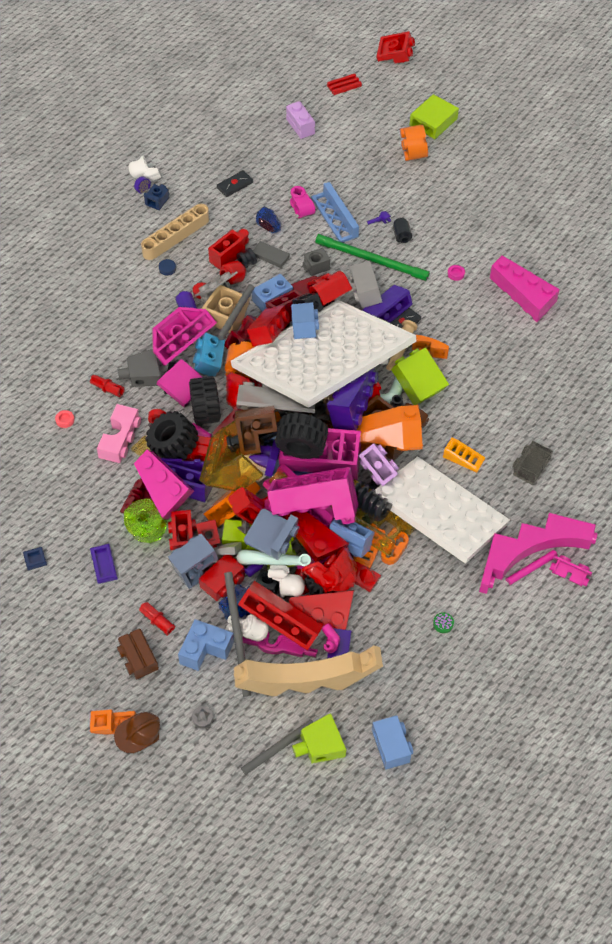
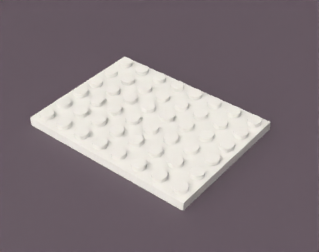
[231,300,416,408]

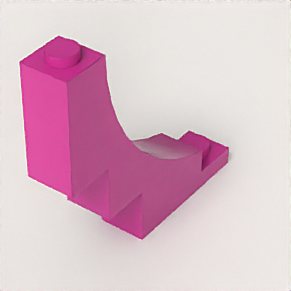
[479,513,598,594]

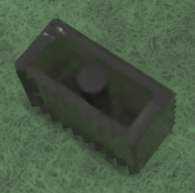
[512,441,553,485]

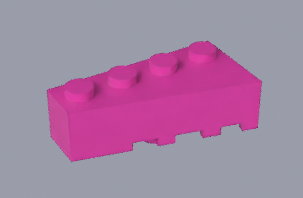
[490,255,560,322]

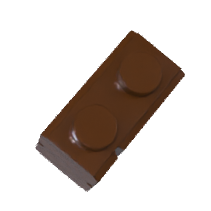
[116,629,159,680]

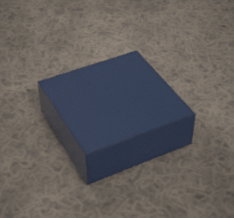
[23,547,47,571]

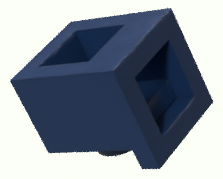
[144,184,169,211]

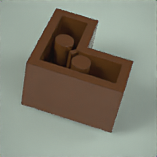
[235,406,277,456]

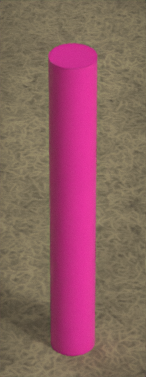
[506,550,558,585]

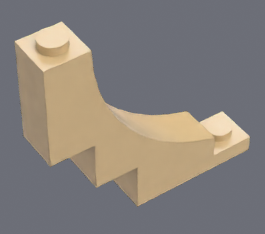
[234,646,383,696]

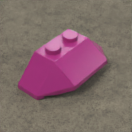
[152,307,217,366]

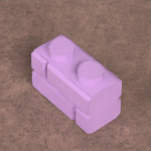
[286,101,315,139]

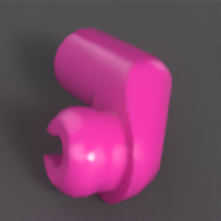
[322,624,340,653]

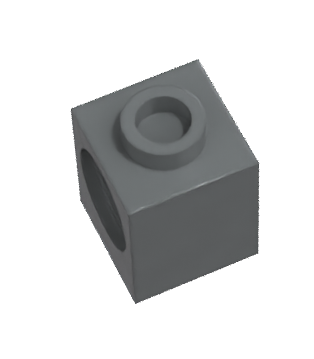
[303,248,330,276]

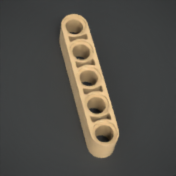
[141,204,209,260]

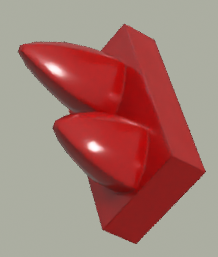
[352,558,381,592]

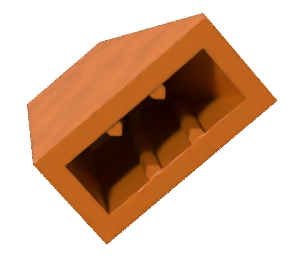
[204,476,261,528]

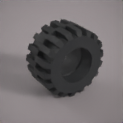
[189,376,221,425]
[145,411,199,460]
[275,413,328,459]

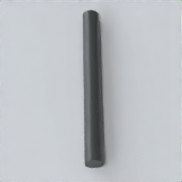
[217,284,254,340]
[241,719,313,775]

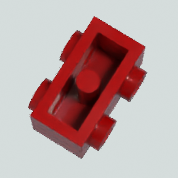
[168,510,197,551]

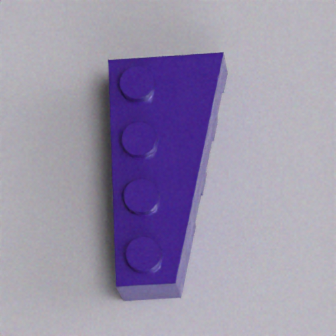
[327,367,378,431]

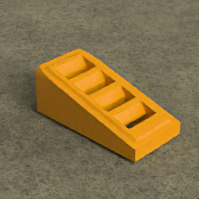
[443,437,485,473]

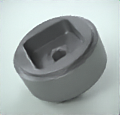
[192,706,213,728]

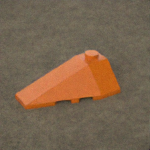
[356,405,423,451]

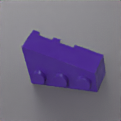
[160,458,219,502]

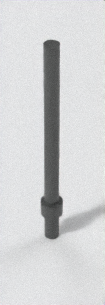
[224,572,251,697]

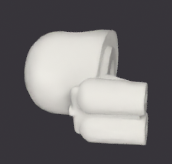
[128,155,161,182]
[268,565,305,598]
[225,614,269,641]

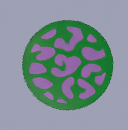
[433,612,454,634]

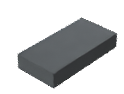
[253,241,290,268]

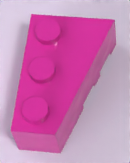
[134,449,194,520]

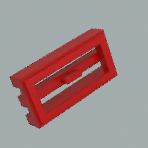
[327,73,362,95]

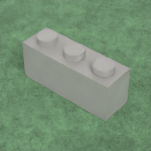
[349,261,382,308]

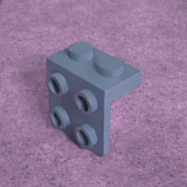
[244,509,300,560]

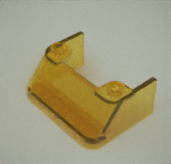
[200,408,264,491]

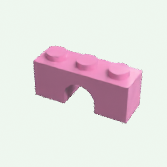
[97,404,141,463]

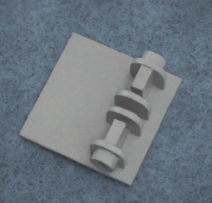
[195,271,238,304]

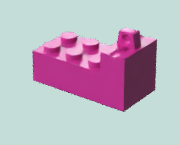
[279,428,361,483]
[267,467,358,524]

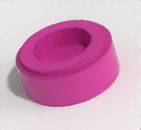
[447,265,465,281]

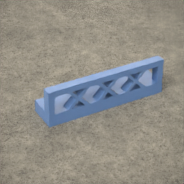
[311,182,359,243]

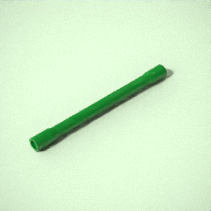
[315,234,430,281]

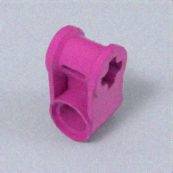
[290,186,315,219]

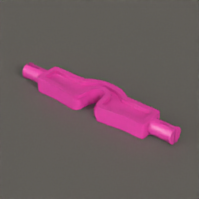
[233,632,318,658]

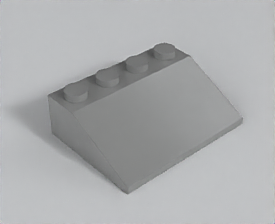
[237,382,315,416]

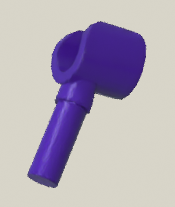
[367,211,391,225]

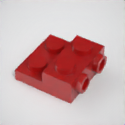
[376,31,415,64]

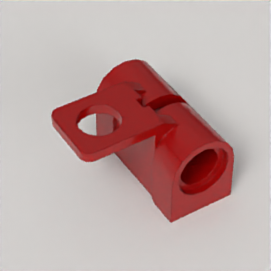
[307,270,352,306]

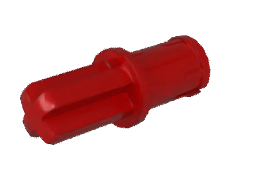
[90,375,125,397]
[139,602,176,636]

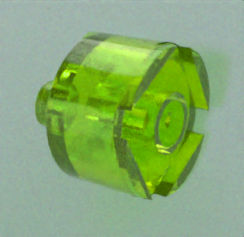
[124,498,167,543]

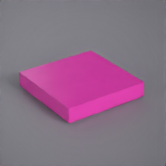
[157,359,202,407]

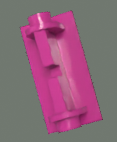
[549,555,592,587]

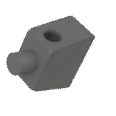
[117,349,161,387]

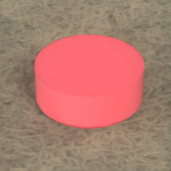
[55,410,75,428]

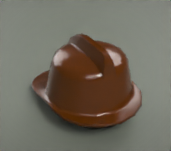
[114,712,160,753]

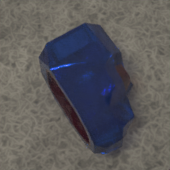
[256,206,281,234]

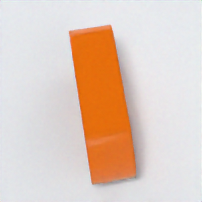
[381,531,409,565]

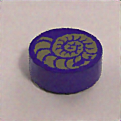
[134,176,151,194]

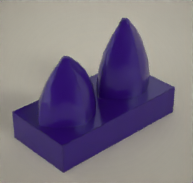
[249,440,279,477]

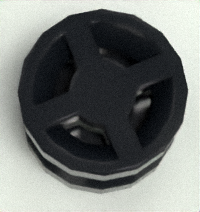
[236,248,257,268]

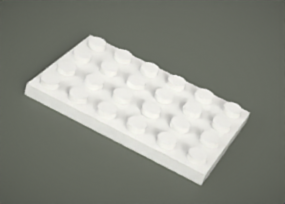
[375,456,510,564]

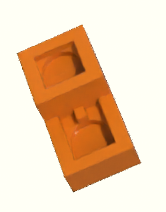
[412,334,449,359]
[90,709,136,734]

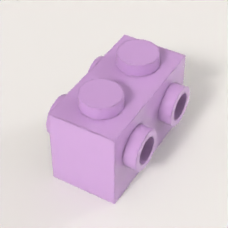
[358,443,399,486]

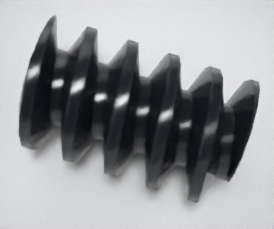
[355,481,393,522]

